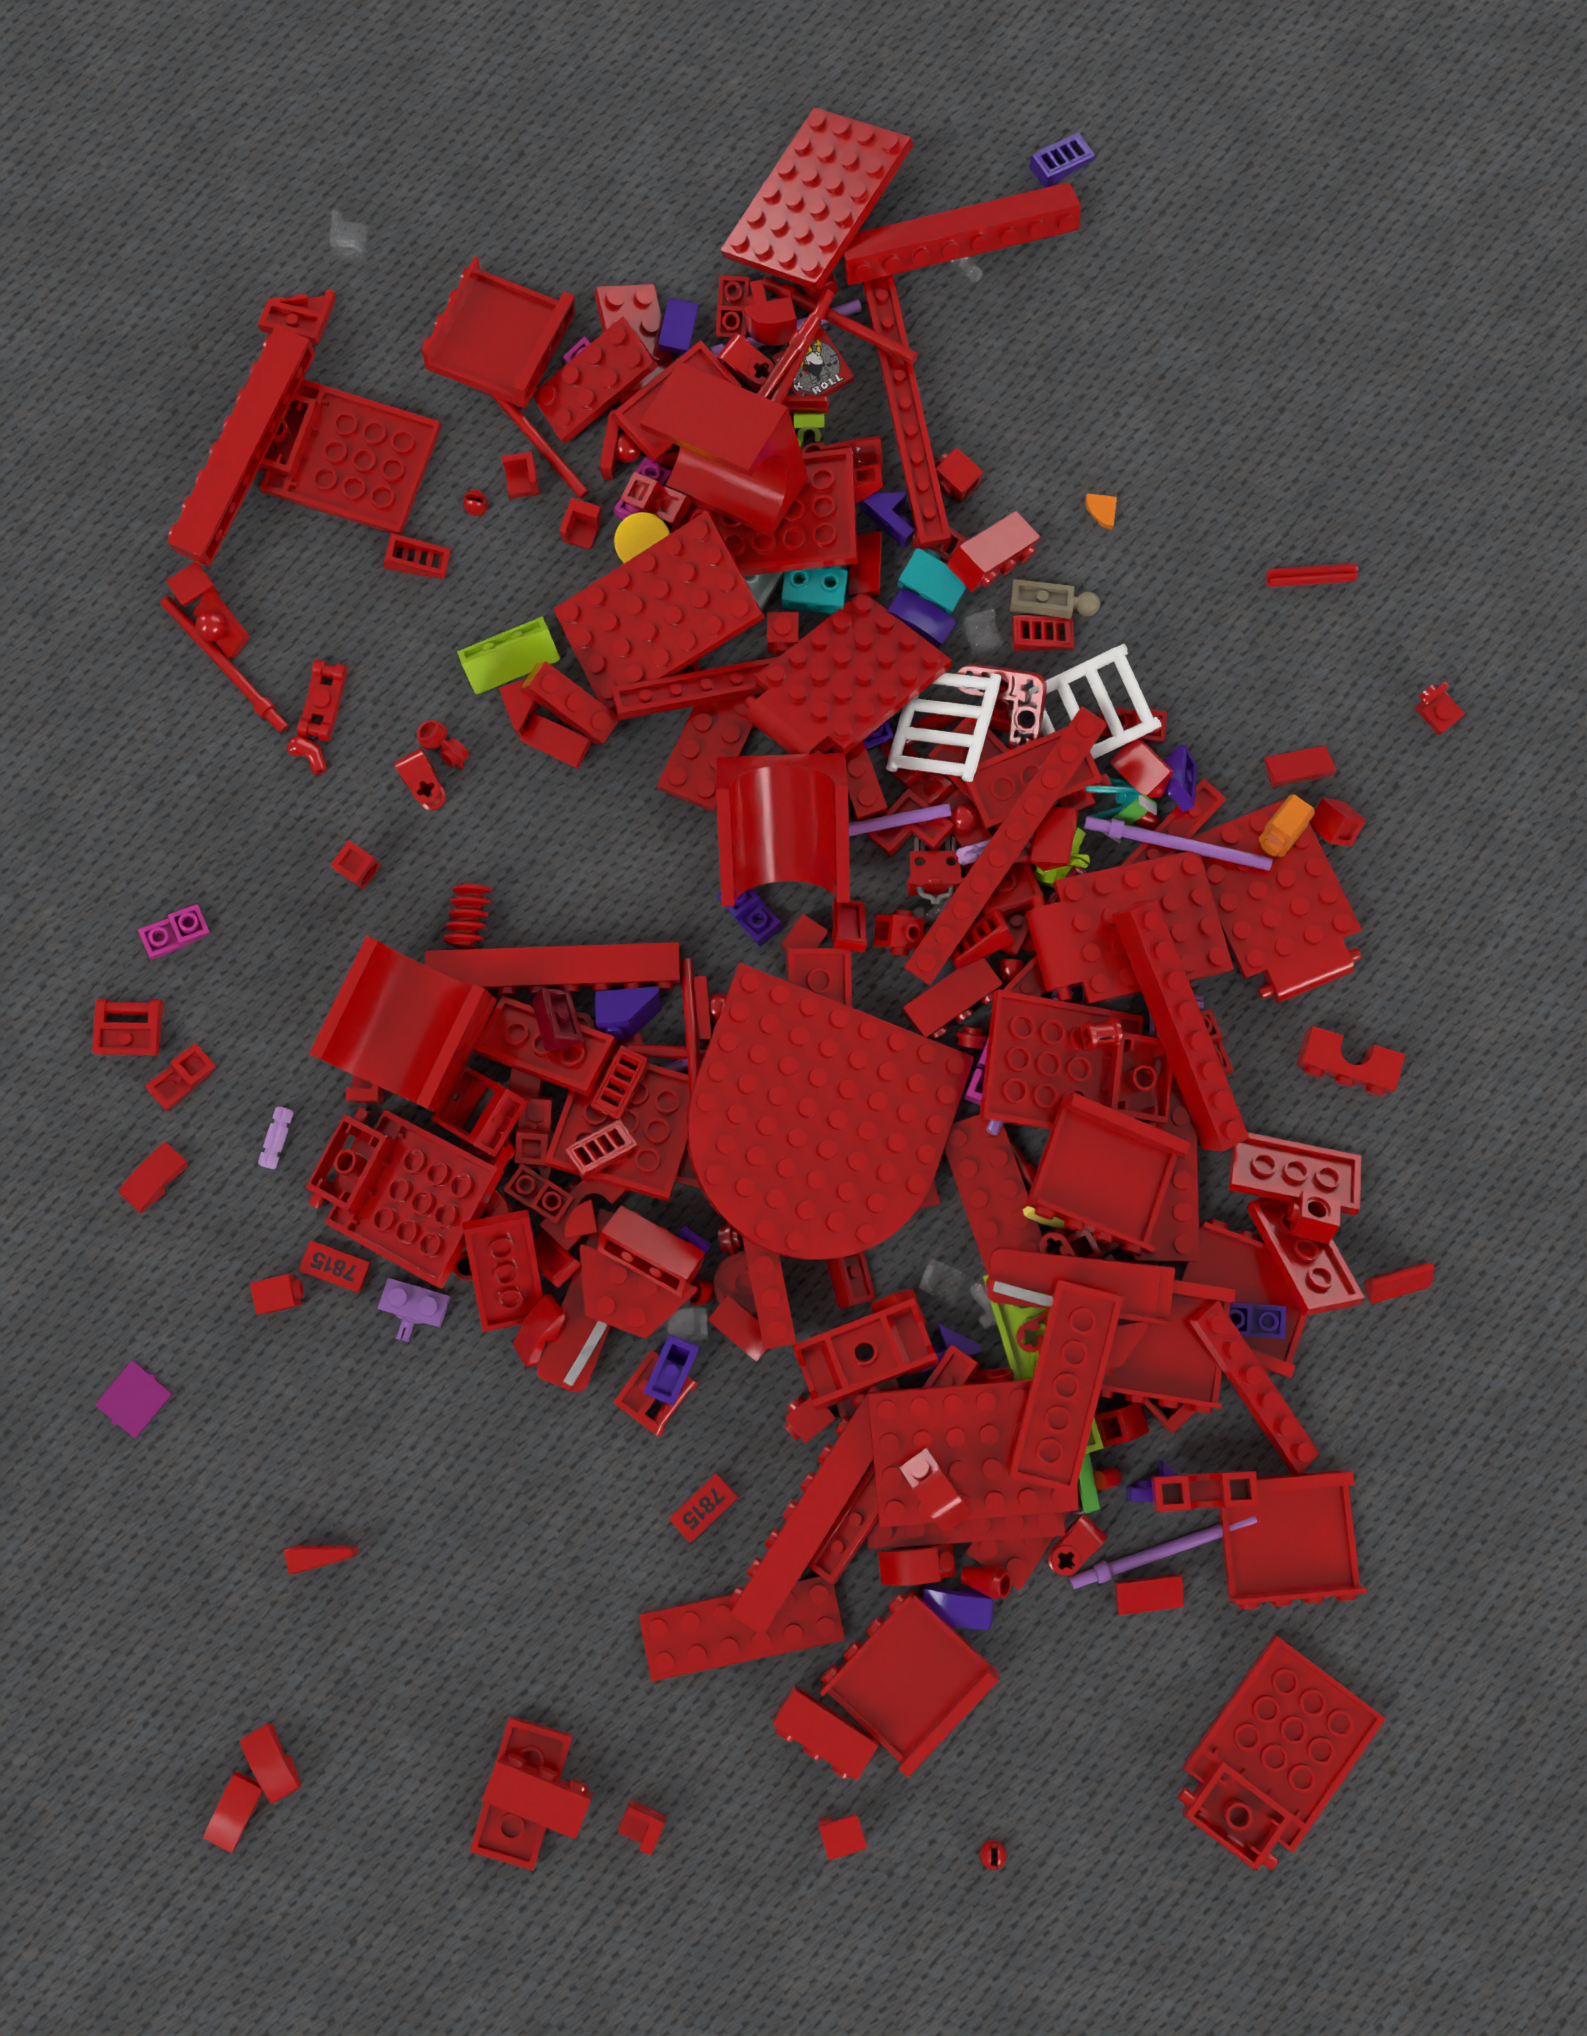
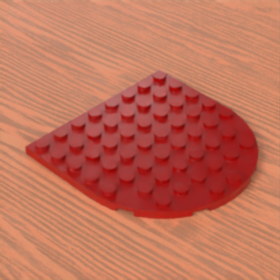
[686,963,974,1260]

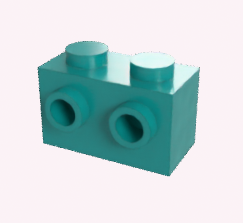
[897,548,967,616]
[782,566,847,614]

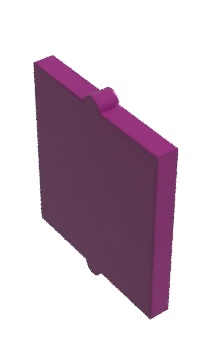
[95,1360,173,1439]

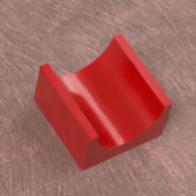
[639,361,809,537]
[716,753,850,907]
[309,935,497,1115]

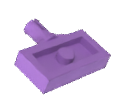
[377,1278,450,1342]

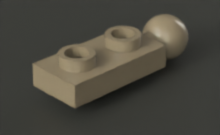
[1010,579,1100,619]

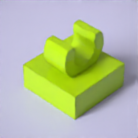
[794,413,825,442]

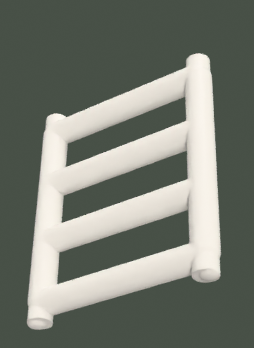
[1025,644,1162,759]
[886,673,1002,782]

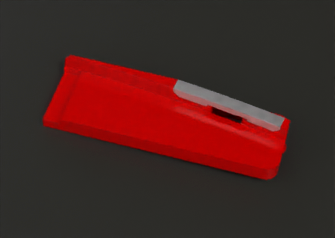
[537,1208,614,1392]
[985,1248,1175,1324]

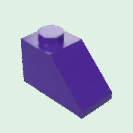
[595,987,662,1041]

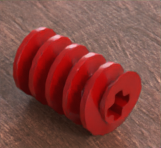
[443,883,493,950]

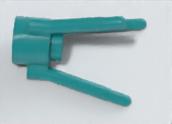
[1085,777,1141,819]

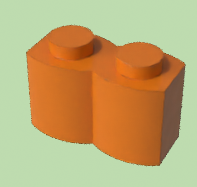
[1259,794,1315,857]

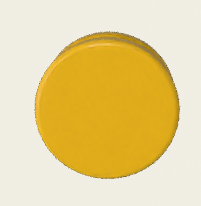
[614,512,671,563]

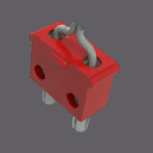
[907,837,964,904]

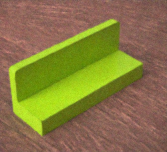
[457,617,560,694]

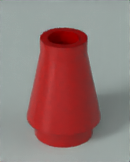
[961,1565,1012,1600]

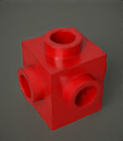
[873,910,925,956]

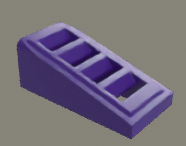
[1029,132,1095,188]

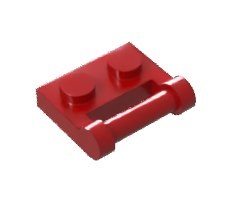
[92,999,164,1056]
[613,1349,698,1437]

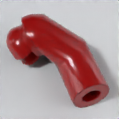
[286,736,328,775]

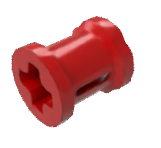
[1081,1016,1123,1051]

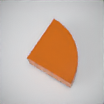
[1085,493,1117,530]

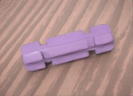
[956,839,991,865]
[258,1107,293,1169]

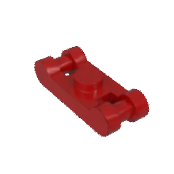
[297,659,348,742]

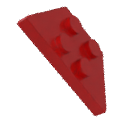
[579,1244,699,1339]

